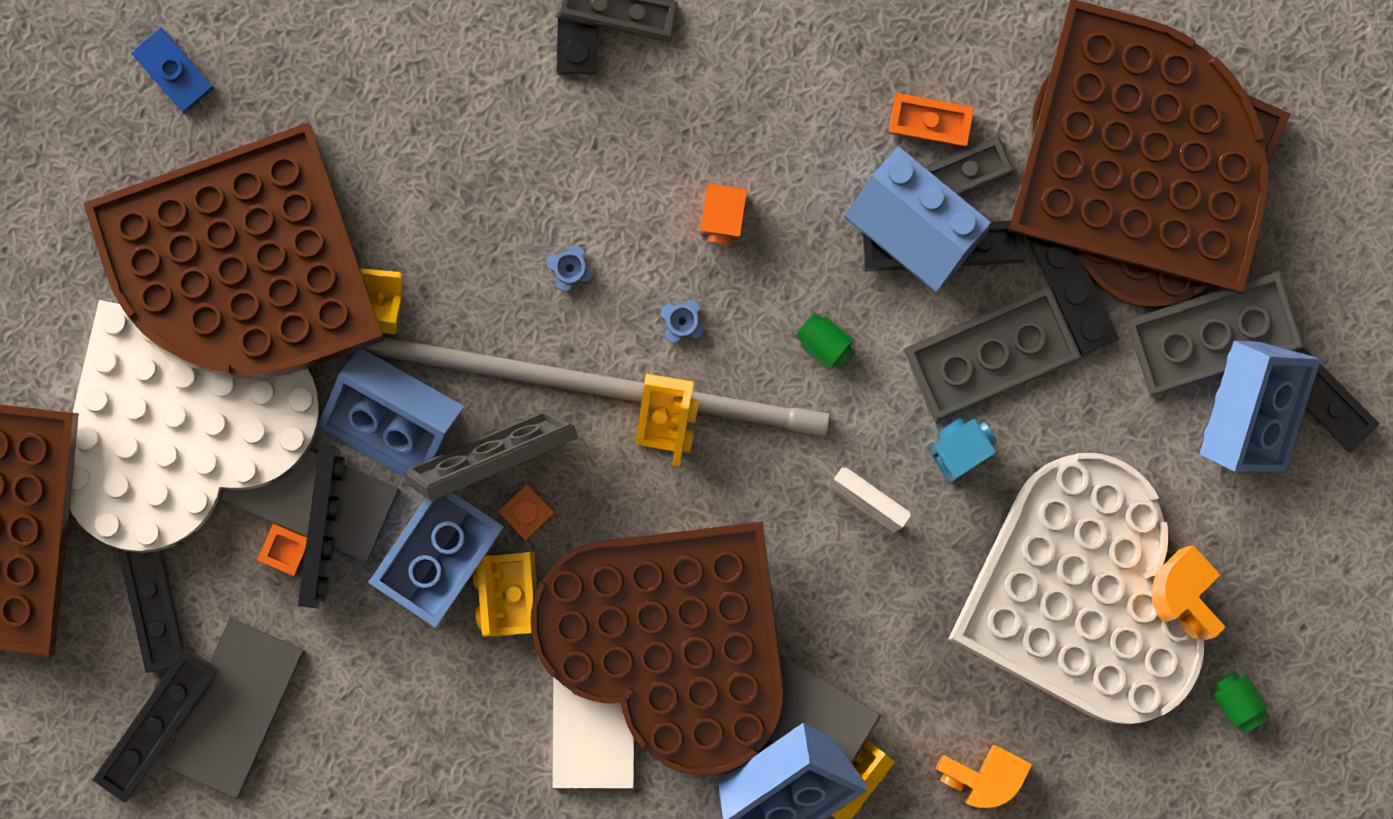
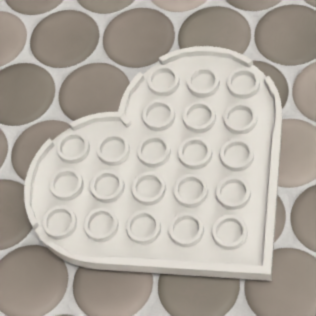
[69,300,320,553]
[948,453,1204,724]

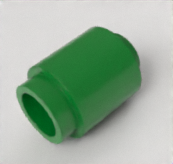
[795,312,856,371]
[1212,671,1270,734]

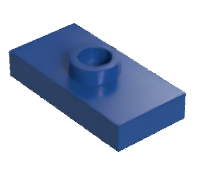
[131,27,214,114]

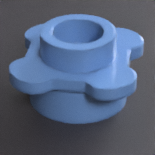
[547,245,593,291]
[661,300,704,343]

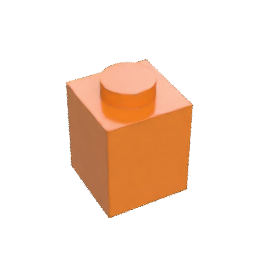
[700,183,747,246]

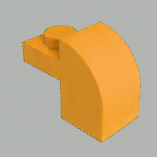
[1152,545,1225,641]
[935,745,1032,808]

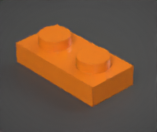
[888,93,974,149]

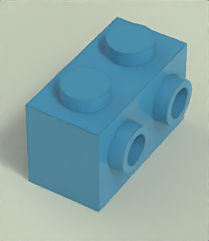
[928,418,997,483]

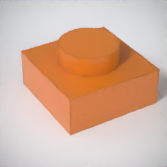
[498,484,555,541]
[257,523,307,576]

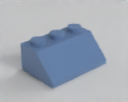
[844,146,991,293]
[1199,341,1321,472]
[318,348,464,477]
[368,492,504,628]
[718,723,867,819]

